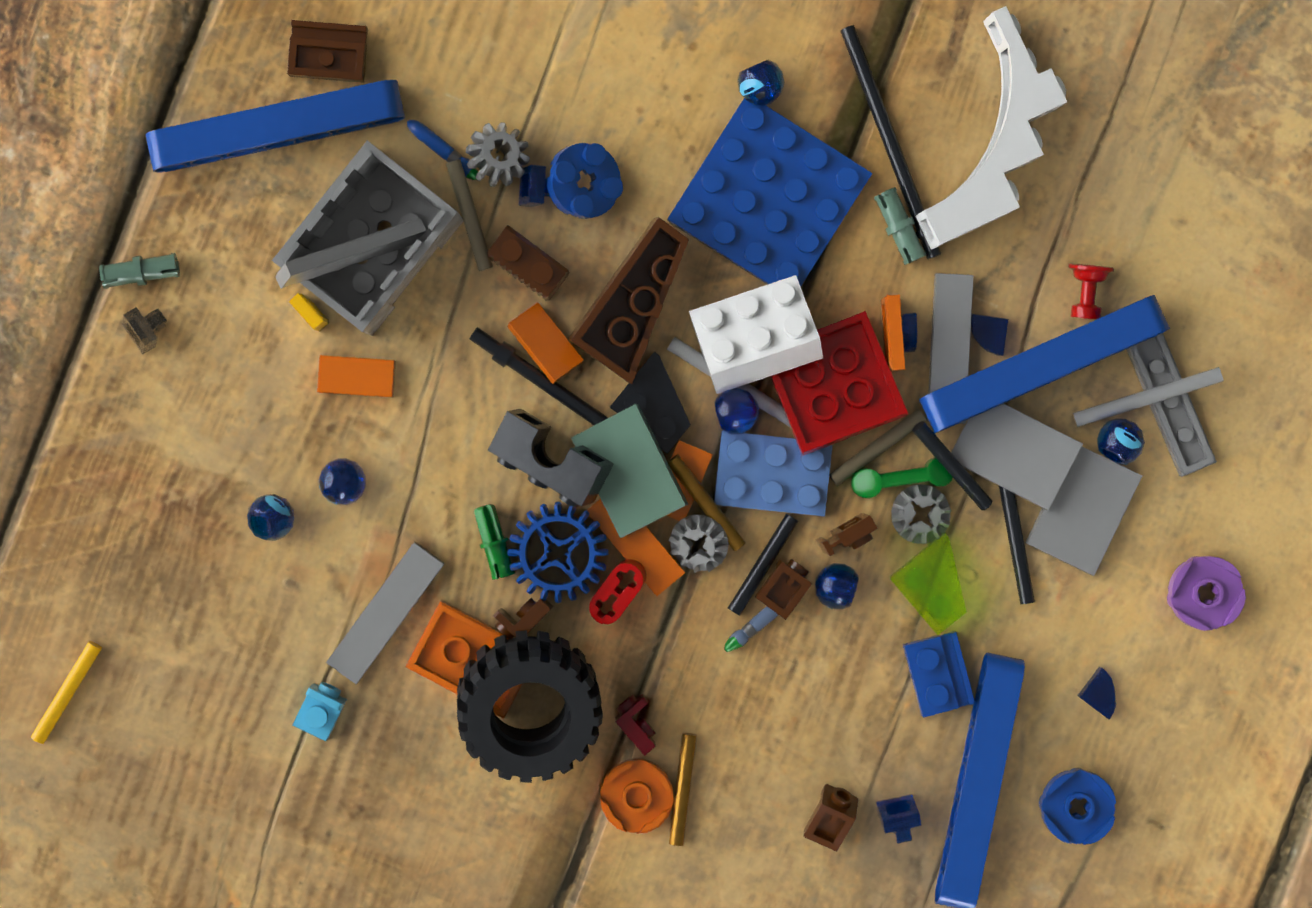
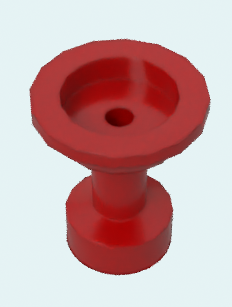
[1068,264,1114,319]

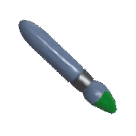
[724,606,778,652]

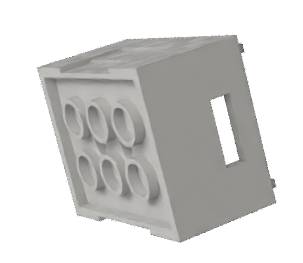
[272,140,463,336]

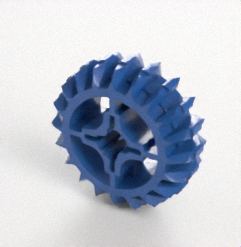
[507,502,609,603]

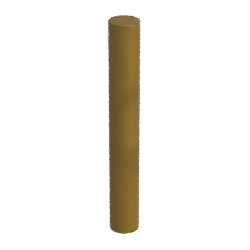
[668,455,746,551]
[669,733,697,846]

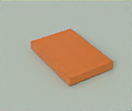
[405,600,522,719]

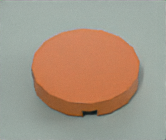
[600,759,674,834]

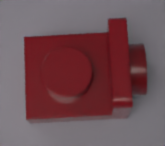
[615,694,656,756]

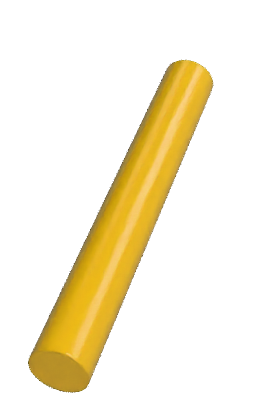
[31,641,102,744]

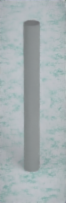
[667,337,791,428]
[1073,367,1224,427]

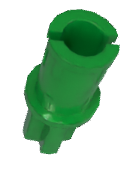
[474,504,515,580]

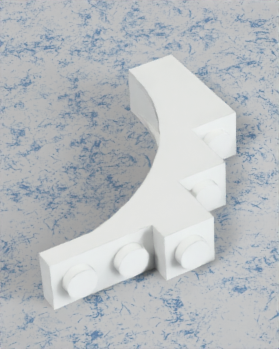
[915,6,1067,250]

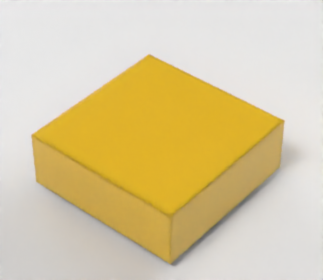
[288,293,329,332]

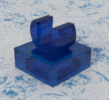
[519,165,550,207]
[876,795,922,844]

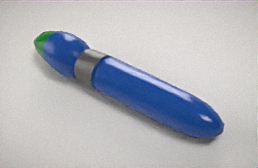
[407,120,478,180]

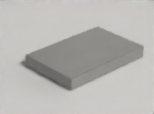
[951,404,1083,511]
[1025,447,1142,576]

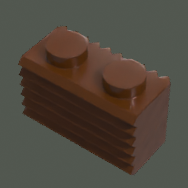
[487,225,569,301]

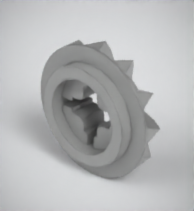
[891,485,951,544]
[669,515,729,573]

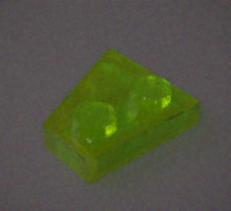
[890,532,967,635]

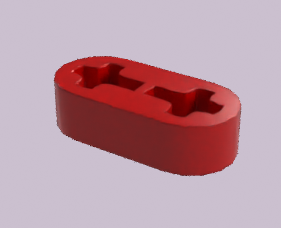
[589,559,646,625]

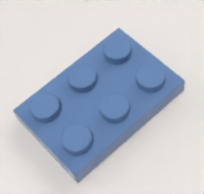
[714,431,833,516]

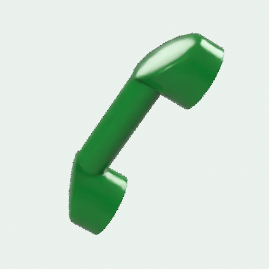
[851,457,953,498]

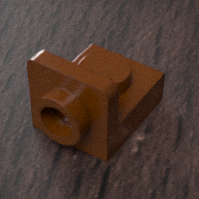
[755,559,812,620]
[493,598,554,639]
[803,784,858,852]

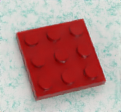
[770,311,908,456]

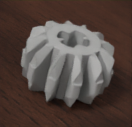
[465,122,530,187]

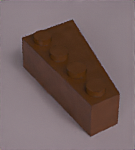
[568,217,689,385]

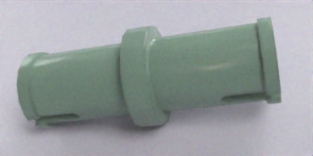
[874,187,926,265]
[99,253,180,289]

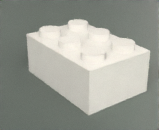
[689,275,823,394]

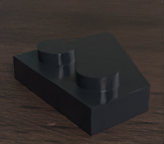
[610,351,691,454]

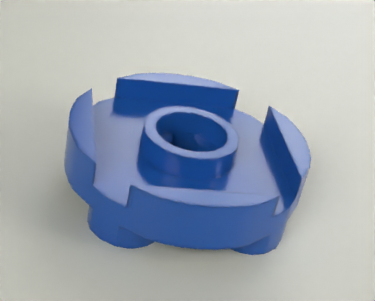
[547,143,623,219]
[1039,768,1116,845]

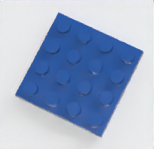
[667,94,873,287]

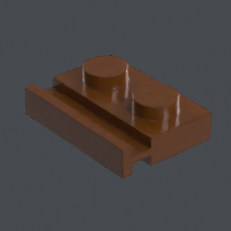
[287,20,368,83]
[816,513,878,556]

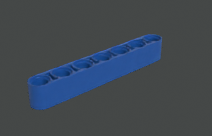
[145,80,405,173]
[919,295,1170,433]
[935,653,1025,908]

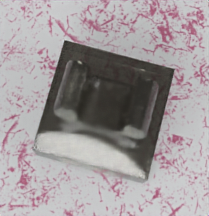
[122,307,167,354]

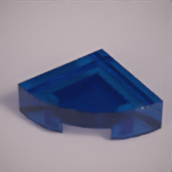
[901,313,917,353]
[971,314,1009,356]
[1077,667,1116,720]

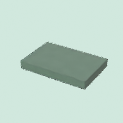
[571,404,688,538]

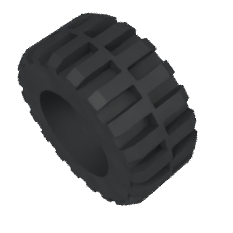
[457,630,603,783]

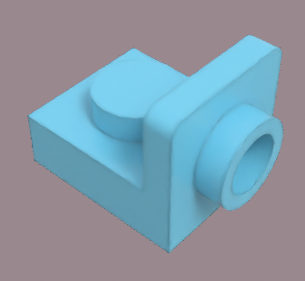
[293,682,347,741]

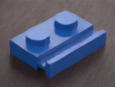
[903,631,975,718]

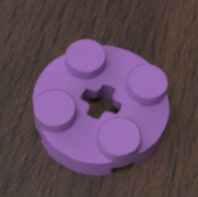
[1167,556,1246,631]

